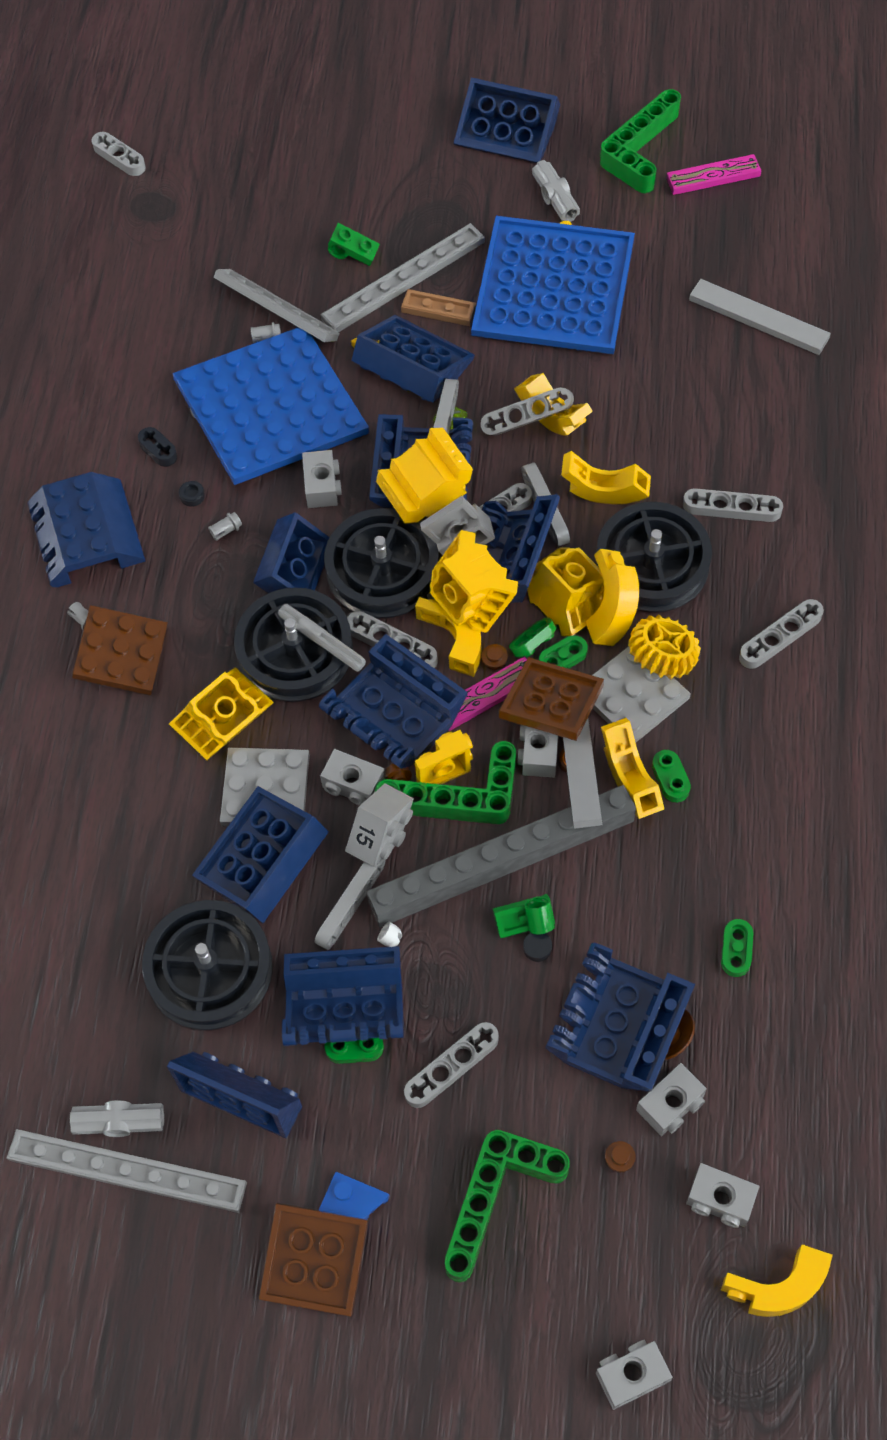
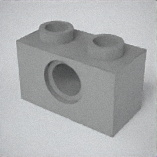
[302,450,342,508]
[518,725,558,778]
[320,749,385,805]
[636,1063,706,1137]
[686,1163,759,1228]
[596,1340,673,1410]

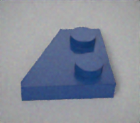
[319,1172,390,1219]

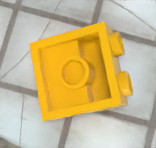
[415,730,473,784]

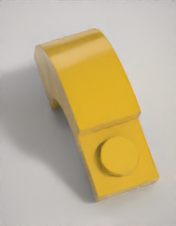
[514,373,593,435]
[561,451,651,505]
[585,549,639,646]
[415,597,481,677]
[601,718,664,819]
[721,1245,832,1317]

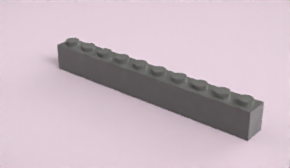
[367,785,636,928]

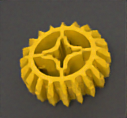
[628,614,701,680]

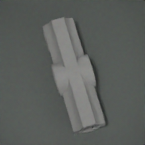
[532,160,580,222]
[70,1101,164,1137]

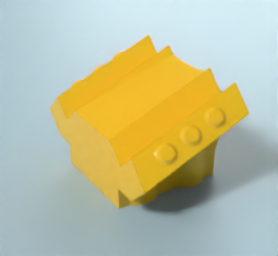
[376,428,473,523]
[430,530,518,633]
[527,547,604,636]
[169,667,274,760]

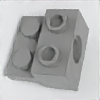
[420,496,495,555]

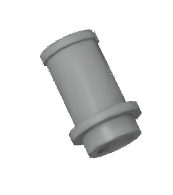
[251,322,281,343]
[208,512,242,541]
[67,602,88,631]

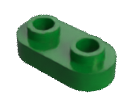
[509,618,556,658]
[539,635,588,669]
[652,750,691,802]
[721,919,754,977]
[325,1038,384,1064]

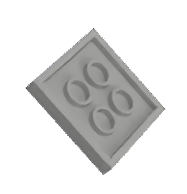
[592,646,691,743]
[220,748,310,826]

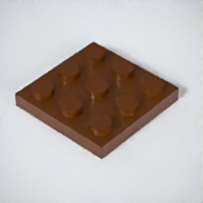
[72,605,168,695]
[499,657,604,741]
[259,1203,369,1317]

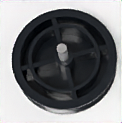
[596,502,712,612]
[324,508,438,618]
[234,588,353,702]
[142,900,273,1030]

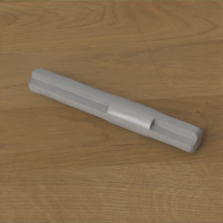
[278,604,366,671]

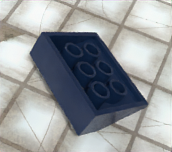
[454,77,560,163]
[352,315,475,402]
[192,786,329,923]
[167,1052,302,1139]

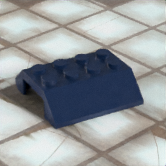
[369,414,473,517]
[28,472,146,587]
[482,494,560,603]
[319,634,468,769]
[545,943,695,1092]
[282,946,404,1046]

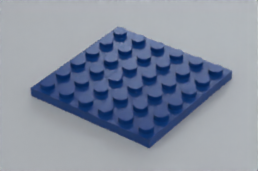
[471,216,635,354]
[173,327,369,485]

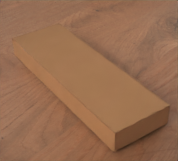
[401,289,476,326]

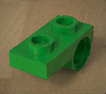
[328,223,380,266]
[493,894,555,938]

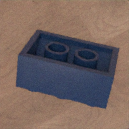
[253,512,330,593]

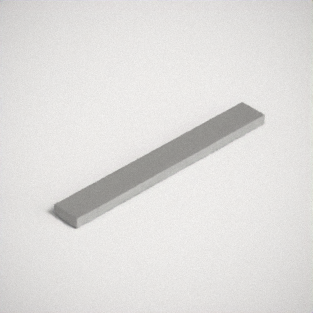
[321,223,485,332]
[7,1129,247,1213]

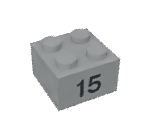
[345,784,414,867]

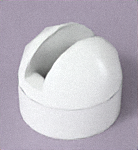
[377,922,402,947]

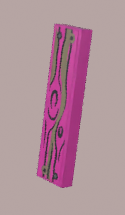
[666,154,761,195]
[448,656,527,731]

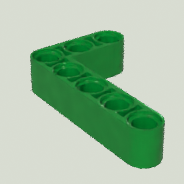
[600,89,681,193]
[375,741,516,824]
[445,1130,570,1282]

